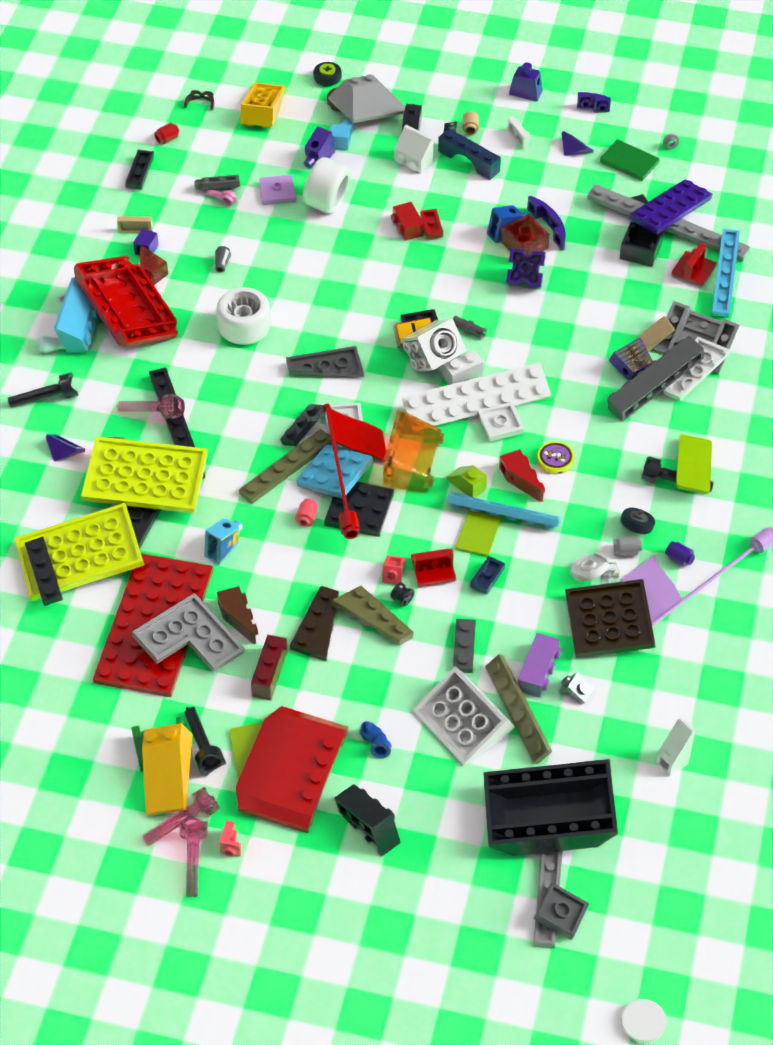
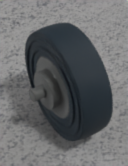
[620,507,655,534]

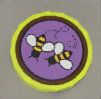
[537,441,574,474]

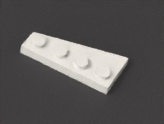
[664,336,730,401]

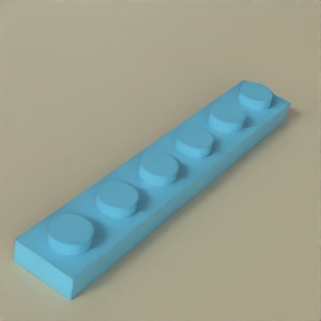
[711,228,740,318]
[447,492,562,529]

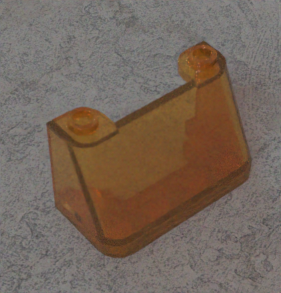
[383,410,445,494]

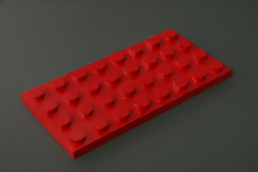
[93,553,214,697]

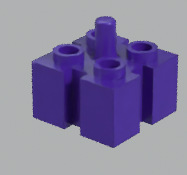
[506,248,546,288]

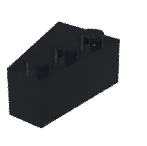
[334,784,401,857]

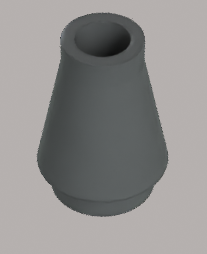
[215,246,232,273]

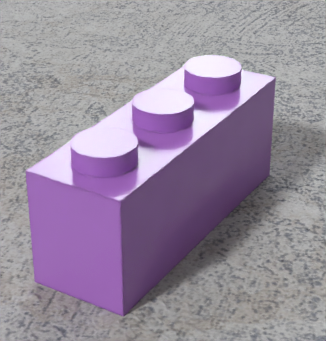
[518,633,562,698]

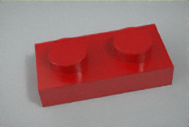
[420,208,443,239]

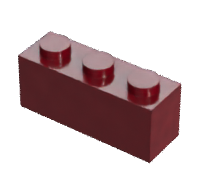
[251,634,288,700]

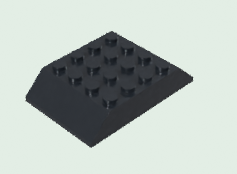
[483,759,618,856]

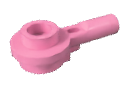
[206,189,237,206]

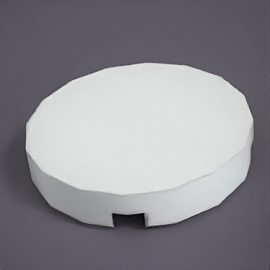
[570,552,609,581]
[621,999,667,1044]

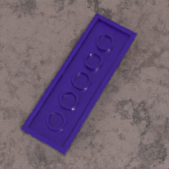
[629,179,713,234]

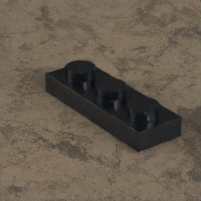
[125,149,154,190]
[280,404,326,446]

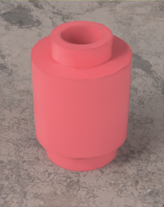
[295,499,318,527]

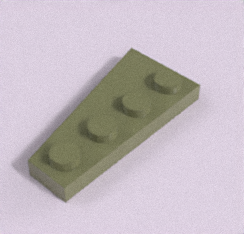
[331,585,414,646]

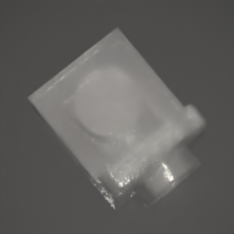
[599,562,620,584]

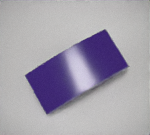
[576,92,611,113]

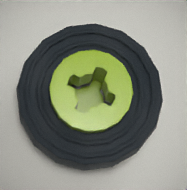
[313,61,342,86]

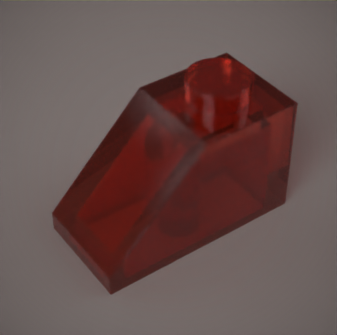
[140,246,169,285]

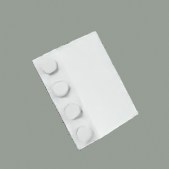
[413,667,515,766]

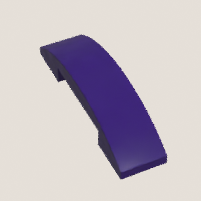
[527,196,566,251]

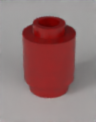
[154,122,180,144]

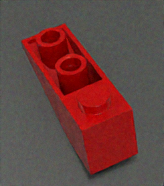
[499,449,545,502]

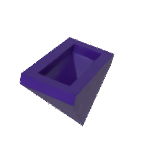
[561,130,594,155]
[45,434,86,462]

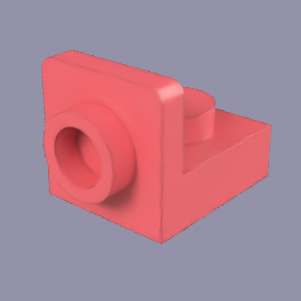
[382,555,406,584]
[219,820,242,857]

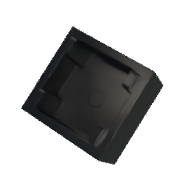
[619,221,664,267]

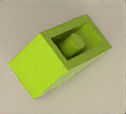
[446,465,487,498]

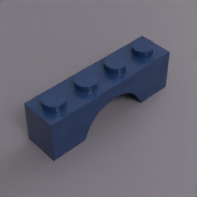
[438,128,501,180]

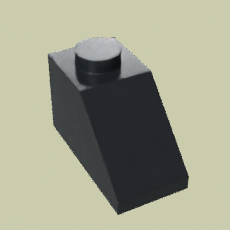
[401,104,422,133]

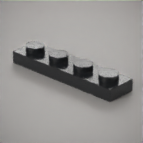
[25,537,63,606]

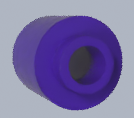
[665,541,695,567]

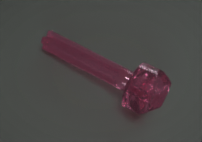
[116,394,185,419]
[142,787,220,846]
[179,814,208,898]

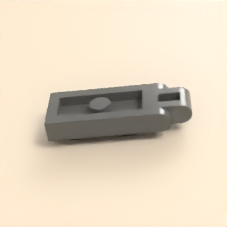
[194,174,240,191]

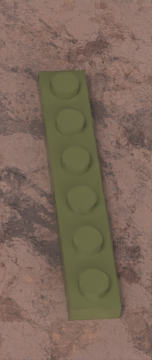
[239,429,332,504]
[485,654,553,764]

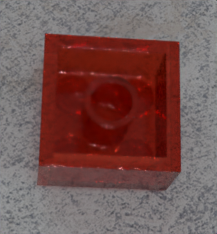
[501,214,550,255]

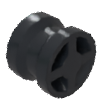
[390,582,415,607]

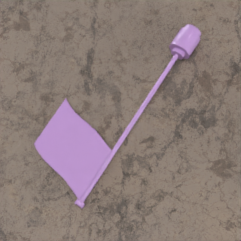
[621,527,773,626]

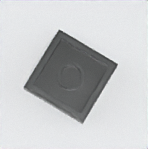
[533,882,589,941]

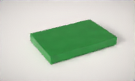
[600,139,660,181]

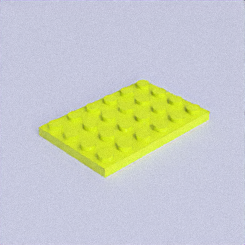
[81,436,208,513]
[14,503,144,601]

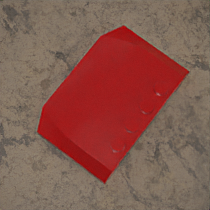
[73,256,178,347]
[236,706,349,833]

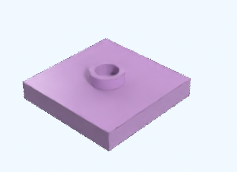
[259,175,296,205]

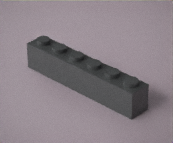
[607,336,704,422]

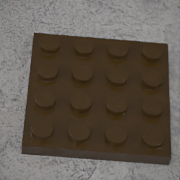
[565,579,656,658]

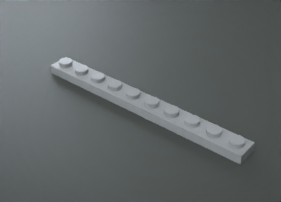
[587,184,750,262]

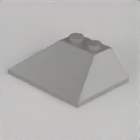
[329,74,405,123]
[652,300,740,374]

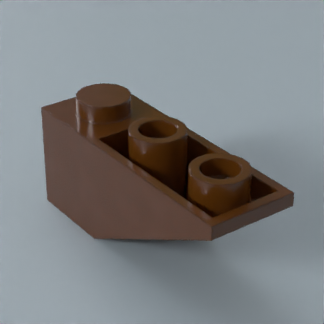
[217,586,259,644]

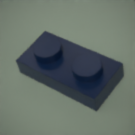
[470,556,506,595]

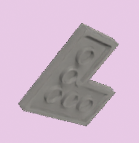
[132,593,245,673]

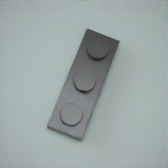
[453,618,476,673]

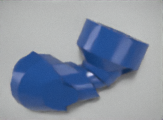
[359,721,392,758]

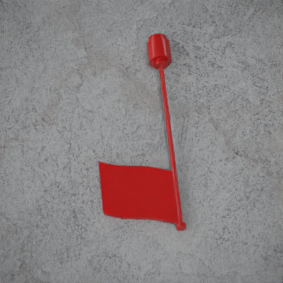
[323,403,389,539]

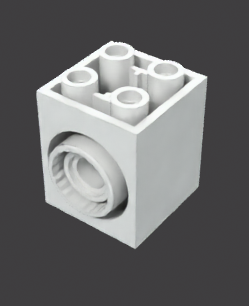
[401,318,467,372]

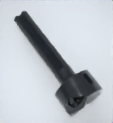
[7,372,79,408]
[641,456,714,492]
[184,706,226,776]

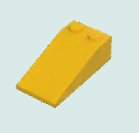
[240,82,286,128]
[142,723,192,816]

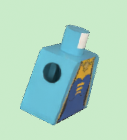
[204,518,243,565]

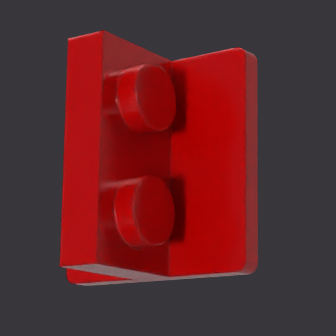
[671,243,717,286]
[411,548,456,587]

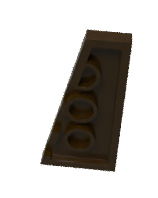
[290,585,339,662]

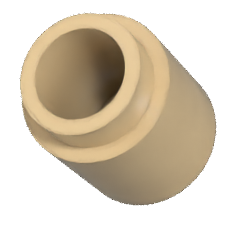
[462,111,479,136]

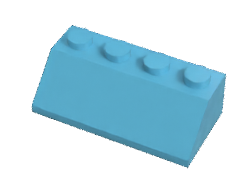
[54,277,99,354]

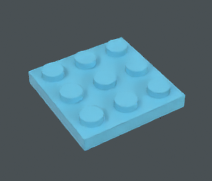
[296,444,374,499]

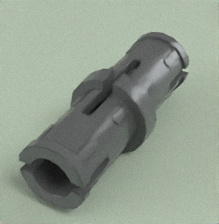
[452,315,487,339]

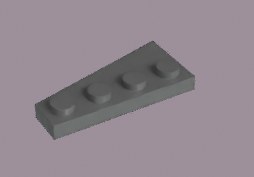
[286,346,364,377]

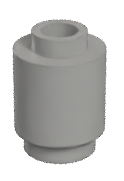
[613,536,642,556]

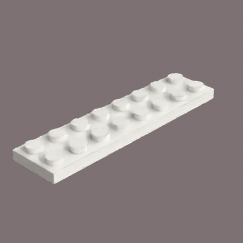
[402,362,551,433]

